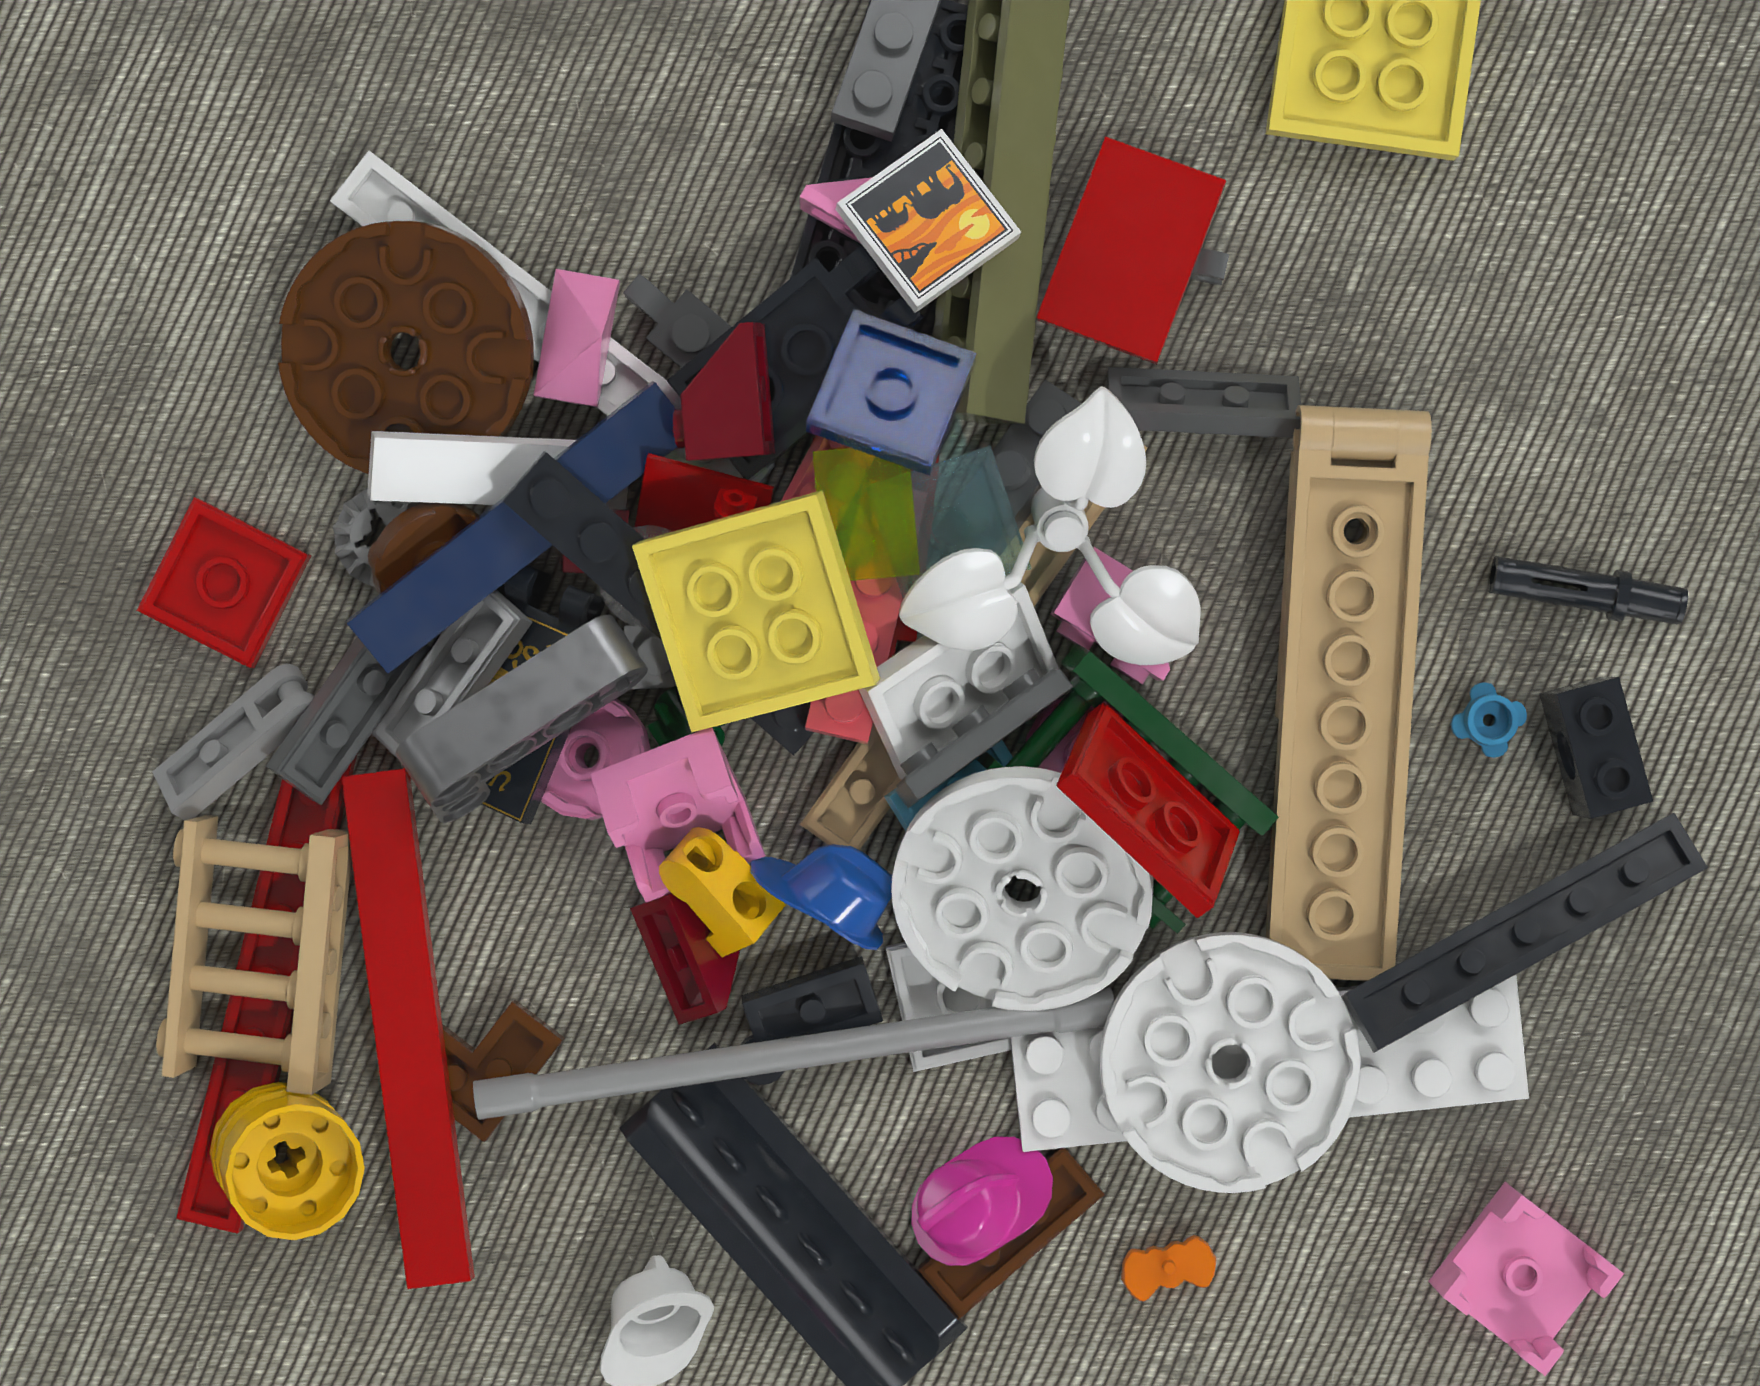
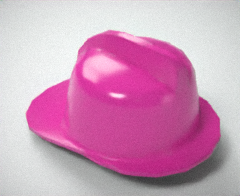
[911,1137,1053,1266]

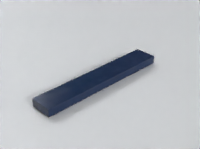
[346,381,677,674]

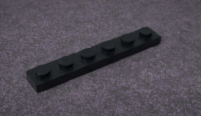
[502,451,814,756]
[1341,813,1708,1053]

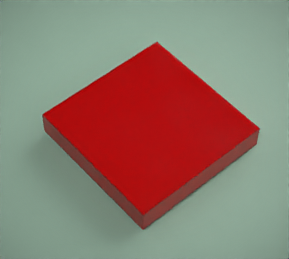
[136,497,312,668]

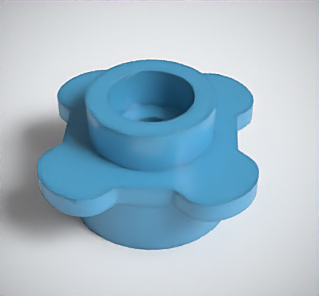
[1450,682,1527,758]

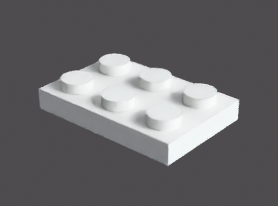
[858,582,1059,780]

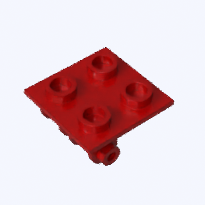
[634,453,774,539]

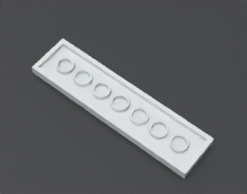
[1011,975,1529,1152]

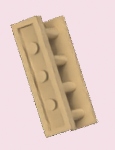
[156,815,352,1095]

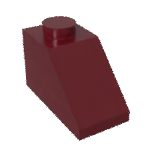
[673,322,775,461]

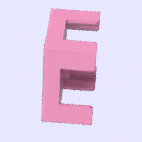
[590,727,765,903]
[1428,1182,1624,1376]

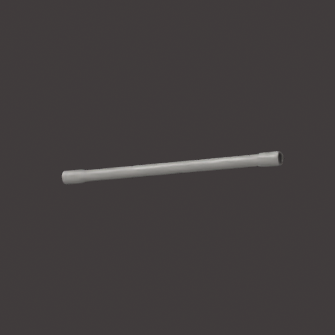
[473,987,1114,1120]

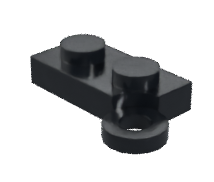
[740,956,883,1085]

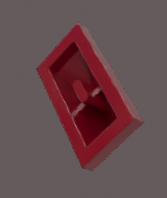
[630,893,741,1025]

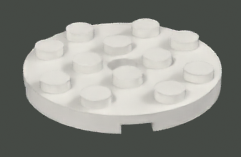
[891,766,1153,1011]
[1100,932,1361,1193]

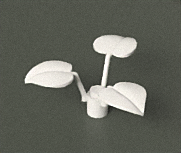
[899,386,1201,665]

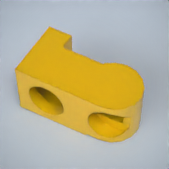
[659,827,786,957]

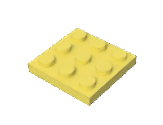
[1265,0,1481,161]
[632,490,880,732]

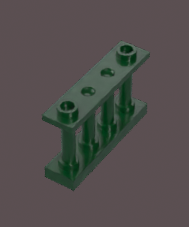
[977,644,1279,934]

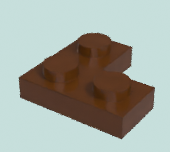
[442,1000,565,1142]

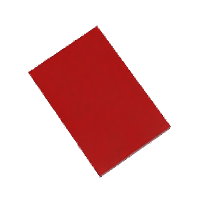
[1036,136,1227,365]
[1056,702,1240,919]

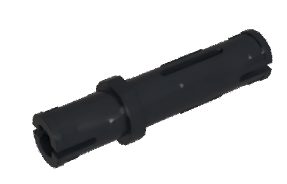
[1488,556,1688,625]

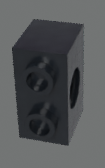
[1539,677,1654,819]

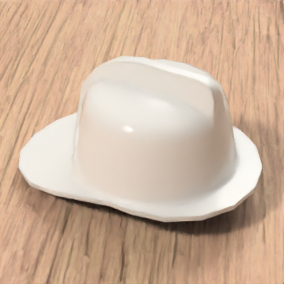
[600,1255,714,1386]

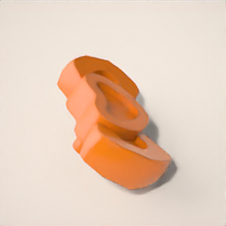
[1121,1235,1217,1302]

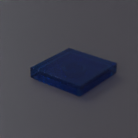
[806,309,977,476]

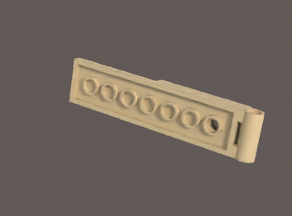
[1265,405,1432,981]

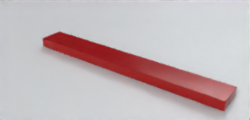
[176,753,358,1234]
[342,768,475,1289]

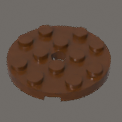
[278,221,534,474]

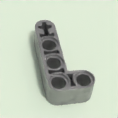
[396,615,648,823]

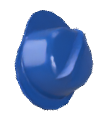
[750,844,892,950]

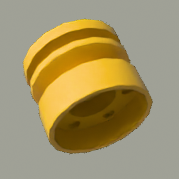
[210,1082,365,1240]

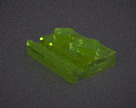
[812,443,920,581]

